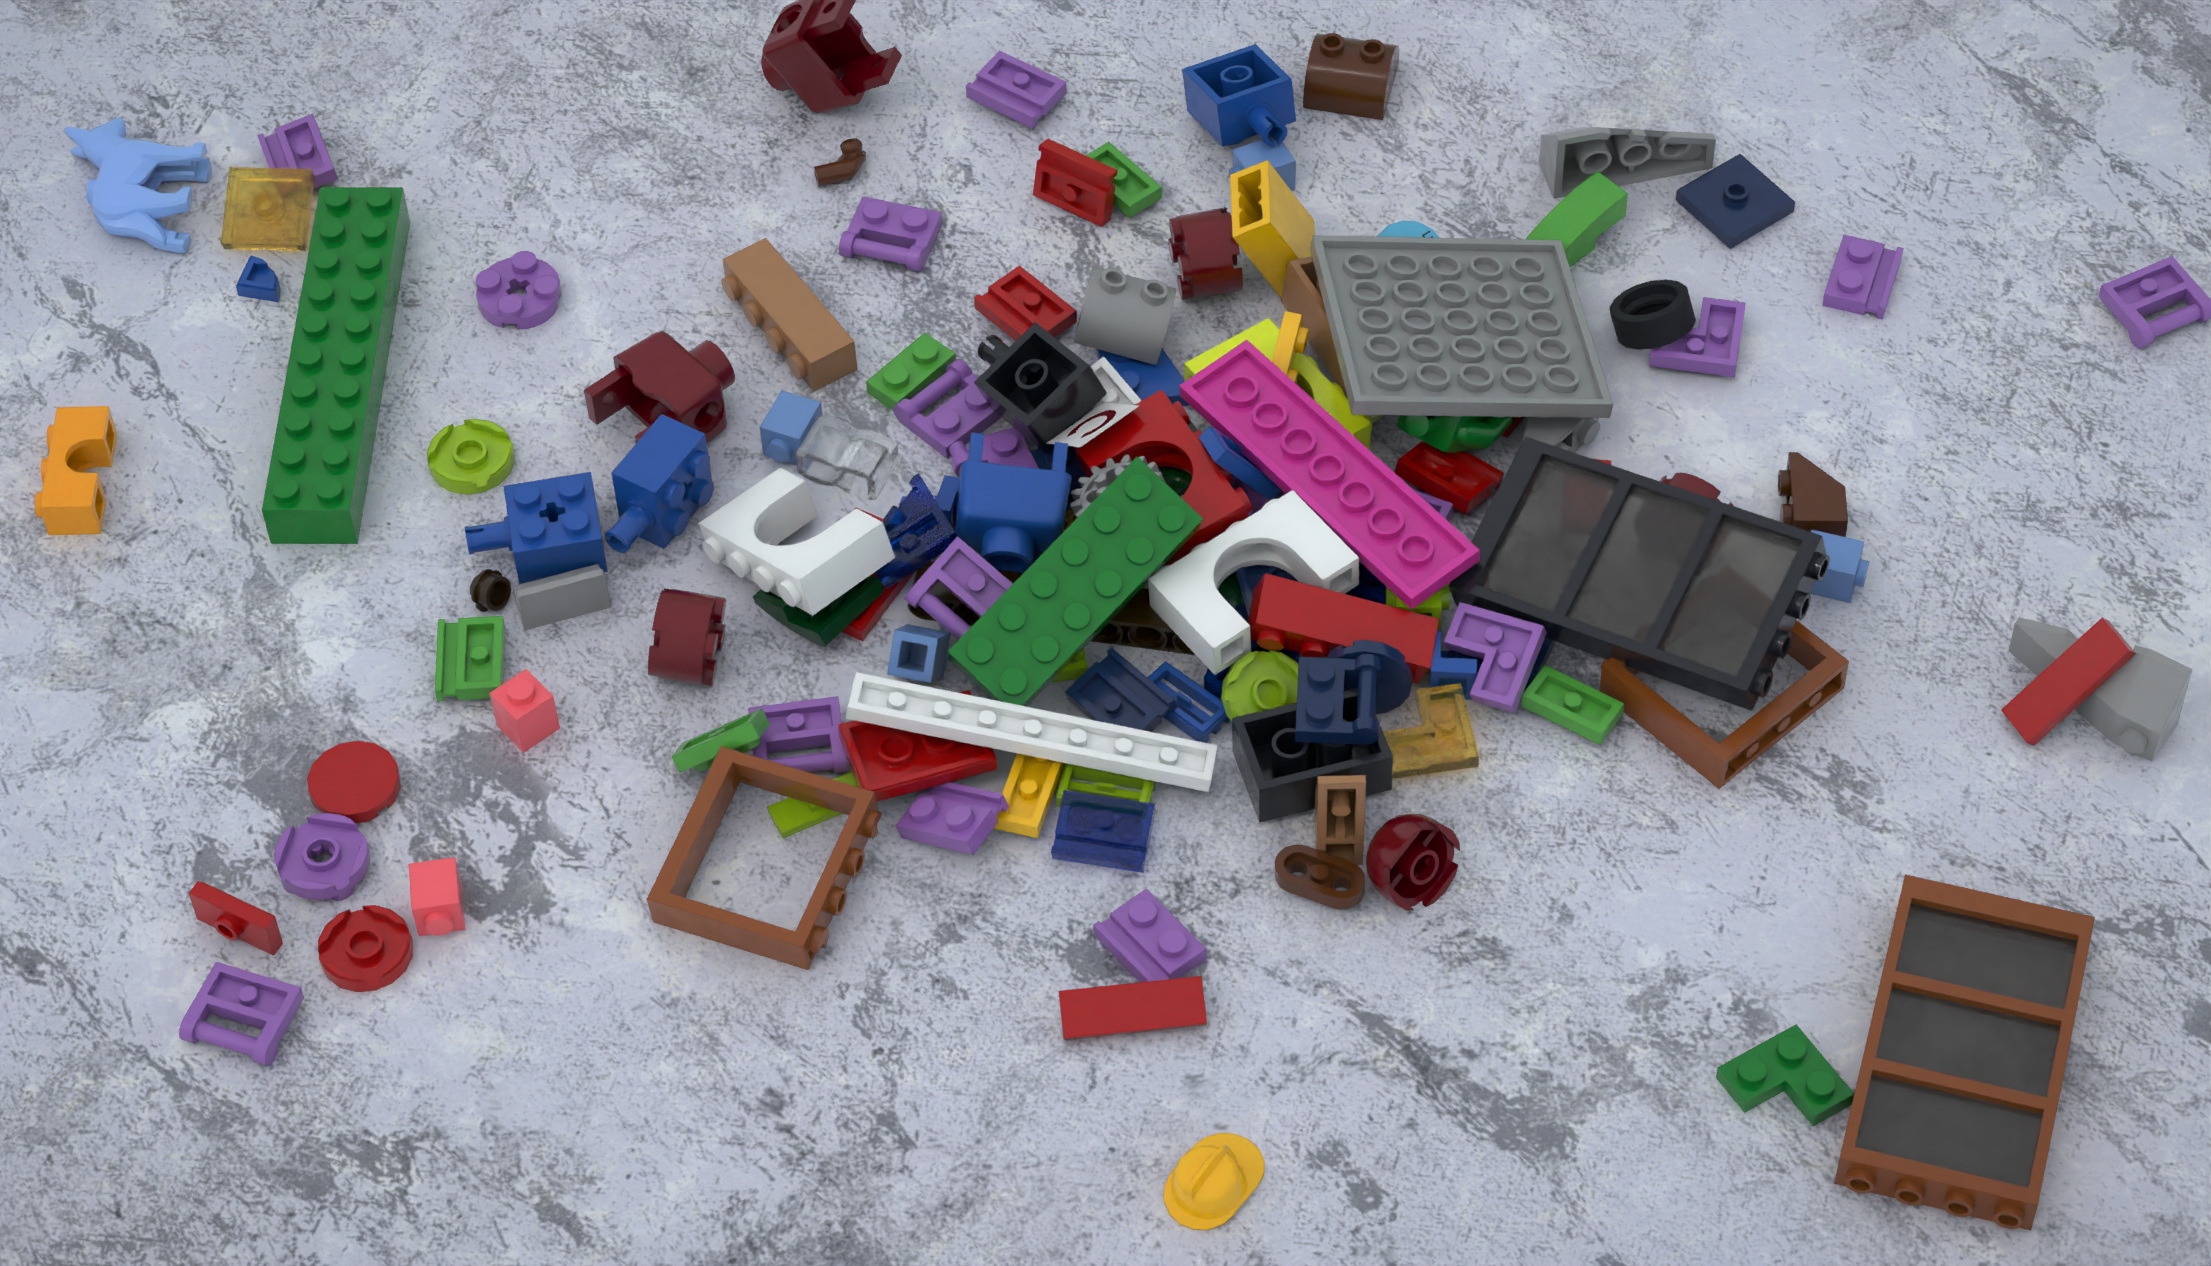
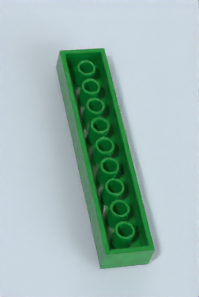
[262,187,410,544]

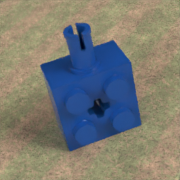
[1182,44,1296,147]
[605,414,714,553]
[465,472,608,584]

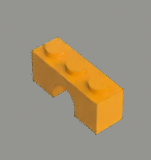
[35,406,117,535]

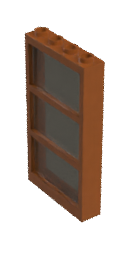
[1834,874,2095,1231]

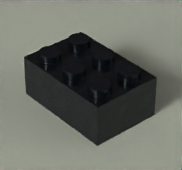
[1232,687,1393,823]

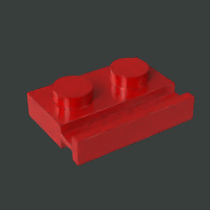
[1033,138,1118,227]
[974,265,1077,341]
[1395,441,1504,514]

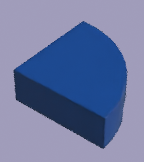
[236,256,280,302]

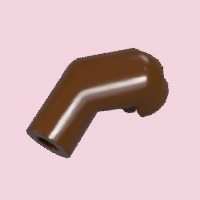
[814,138,866,187]

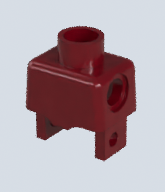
[761,0,902,113]
[584,331,735,443]

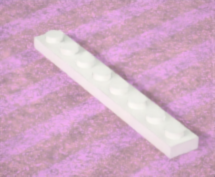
[846,672,1217,792]

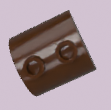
[1303,33,1399,120]

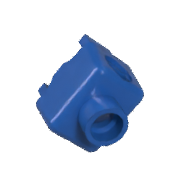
[956,432,1072,573]

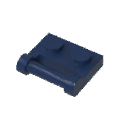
[1295,654,1382,745]

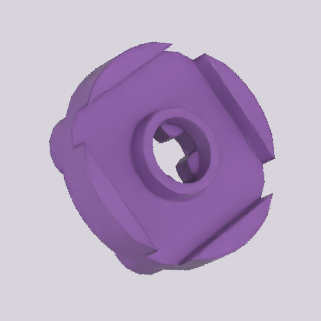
[476,251,562,330]
[274,813,370,901]

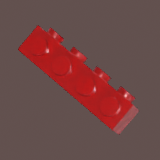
[1248,573,1439,683]

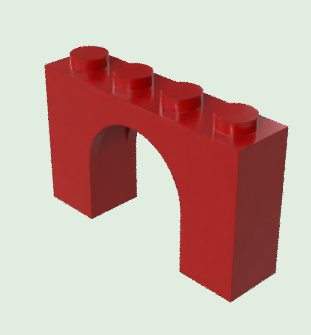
[1073,390,1253,566]

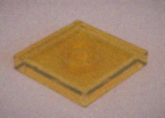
[221,167,314,251]

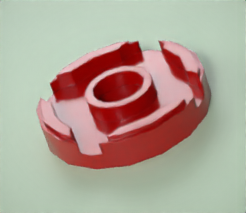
[307,741,401,823]
[318,905,413,992]

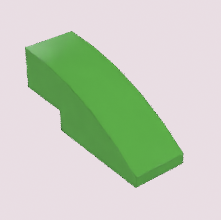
[1525,171,1628,267]

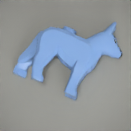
[64,117,212,253]

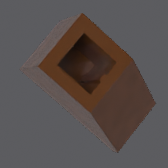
[1778,452,1848,537]

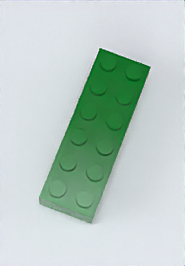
[948,456,1203,707]

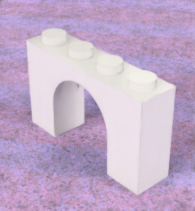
[698,467,895,616]
[1148,490,1359,675]

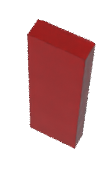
[2001,617,2136,746]
[1058,976,1207,1040]

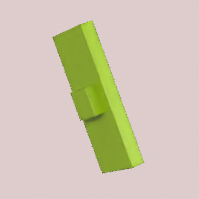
[767,772,858,838]

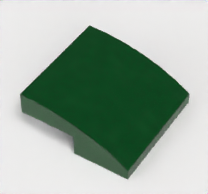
[753,575,884,647]

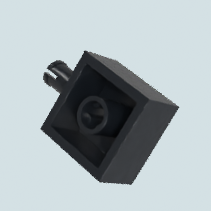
[974,322,1107,453]

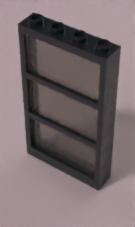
[1448,436,1830,711]

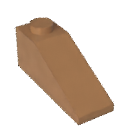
[1315,775,1366,865]

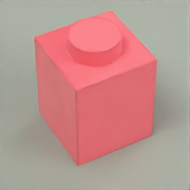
[489,669,560,753]
[408,857,465,936]

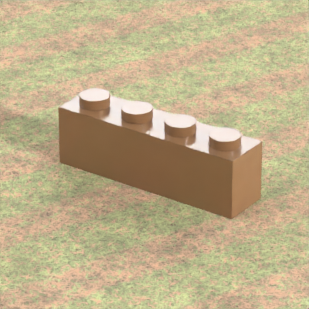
[721,238,857,392]
[1281,257,1348,399]

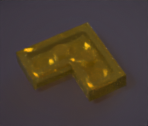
[1383,683,1479,779]

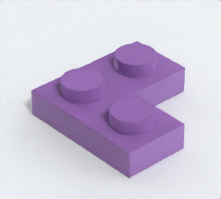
[1649,297,1746,377]
[1444,602,1547,713]

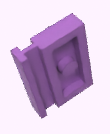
[966,50,1067,129]
[257,113,338,201]
[1822,234,1904,320]
[895,782,1009,855]
[1093,888,1207,982]

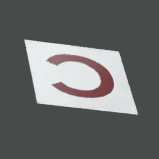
[1046,402,1139,447]

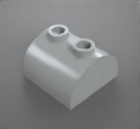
[1074,266,1176,365]

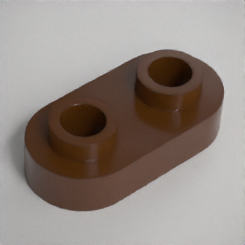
[1275,844,1365,909]

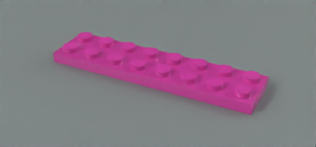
[1179,340,1480,610]

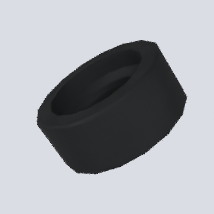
[1609,279,1696,350]

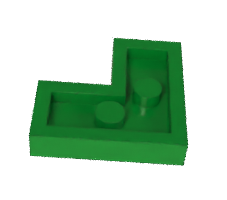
[1716,1024,1854,1126]

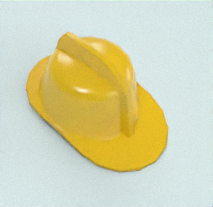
[1164,1133,1265,1230]

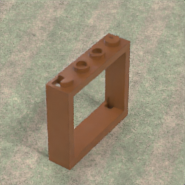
[1599,567,1849,789]
[647,746,882,970]

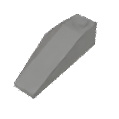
[1539,127,1716,199]
[2009,617,2193,762]

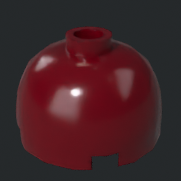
[1366,814,1460,911]

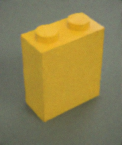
[1230,160,1315,297]

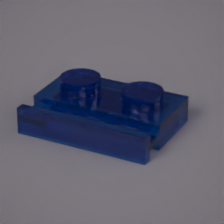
[1051,790,1156,873]

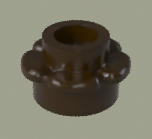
[470,569,511,612]

